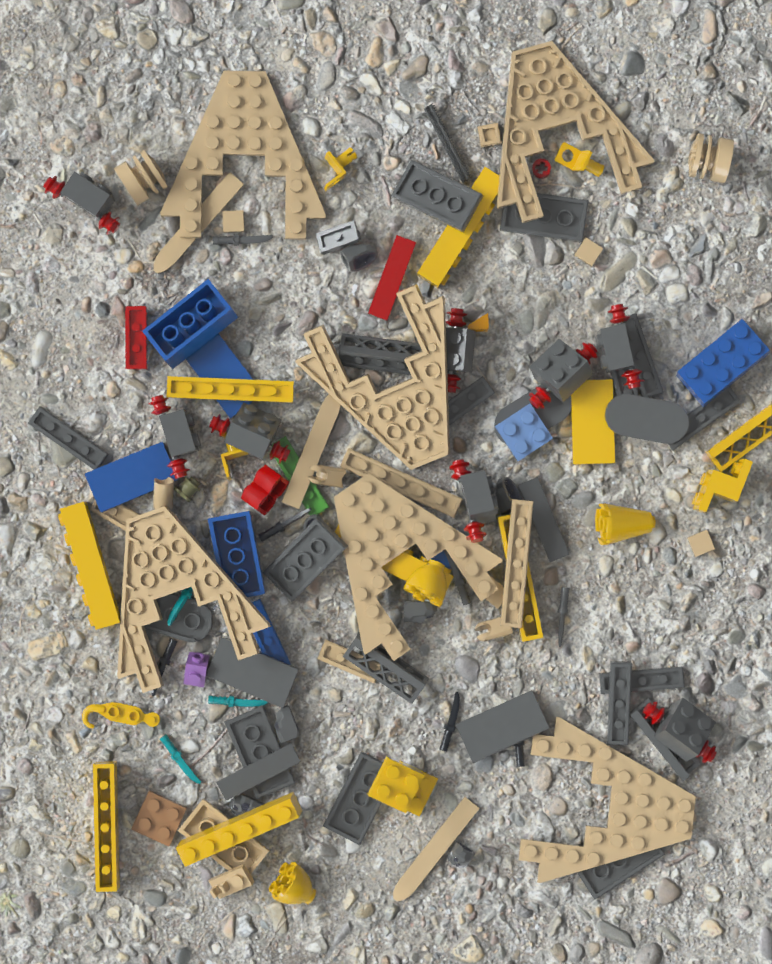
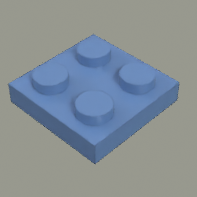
[495,404,553,462]

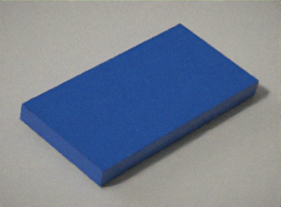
[186,333,254,419]
[85,442,179,513]

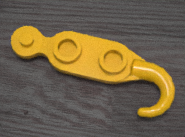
[82,702,160,729]

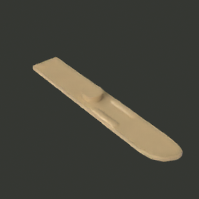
[154,172,244,273]
[281,394,341,509]
[393,797,480,901]

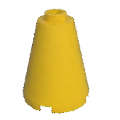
[595,503,656,545]

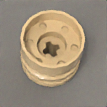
[688,133,734,183]
[114,150,168,206]

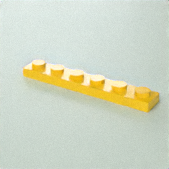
[166,376,294,403]

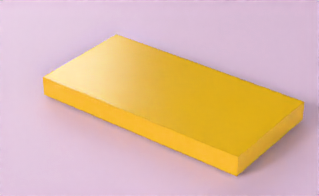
[571,379,615,464]

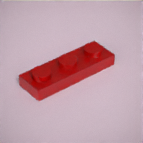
[125,306,147,370]

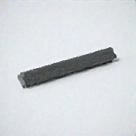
[424,103,472,183]

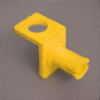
[554,142,604,177]
[324,147,358,191]
[220,433,249,481]

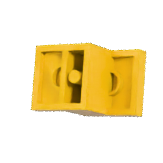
[692,459,753,512]
[367,756,438,817]

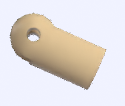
[308,464,346,488]
[153,477,174,510]
[475,616,513,642]

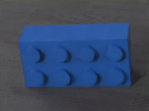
[142,279,239,369]
[676,318,770,408]
[208,511,266,597]

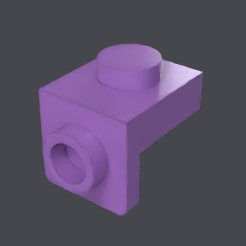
[183,652,210,688]

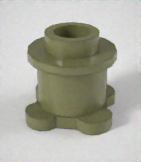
[174,476,201,502]

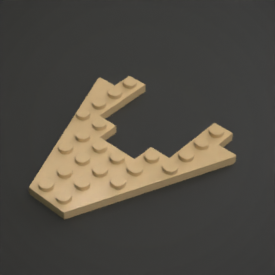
[497,41,654,223]
[160,71,326,240]
[295,284,450,470]
[334,473,503,661]
[117,506,271,693]
[518,717,696,883]

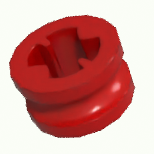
[532,158,551,179]

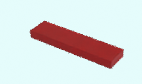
[368,235,416,321]

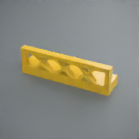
[705,403,772,472]

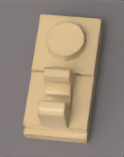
[209,864,254,899]

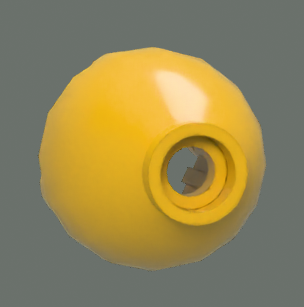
[403,559,447,607]
[269,862,316,904]

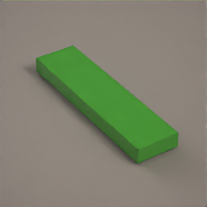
[272,436,329,516]

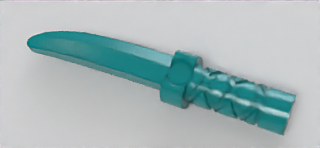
[167,587,193,626]
[208,695,268,707]
[160,734,201,784]

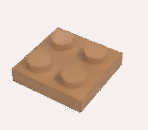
[131,790,187,847]

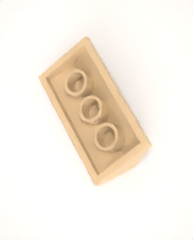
[178,798,270,874]

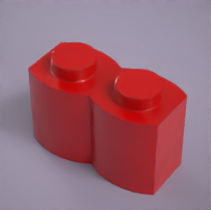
[241,465,289,515]

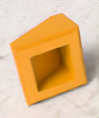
[467,313,489,332]

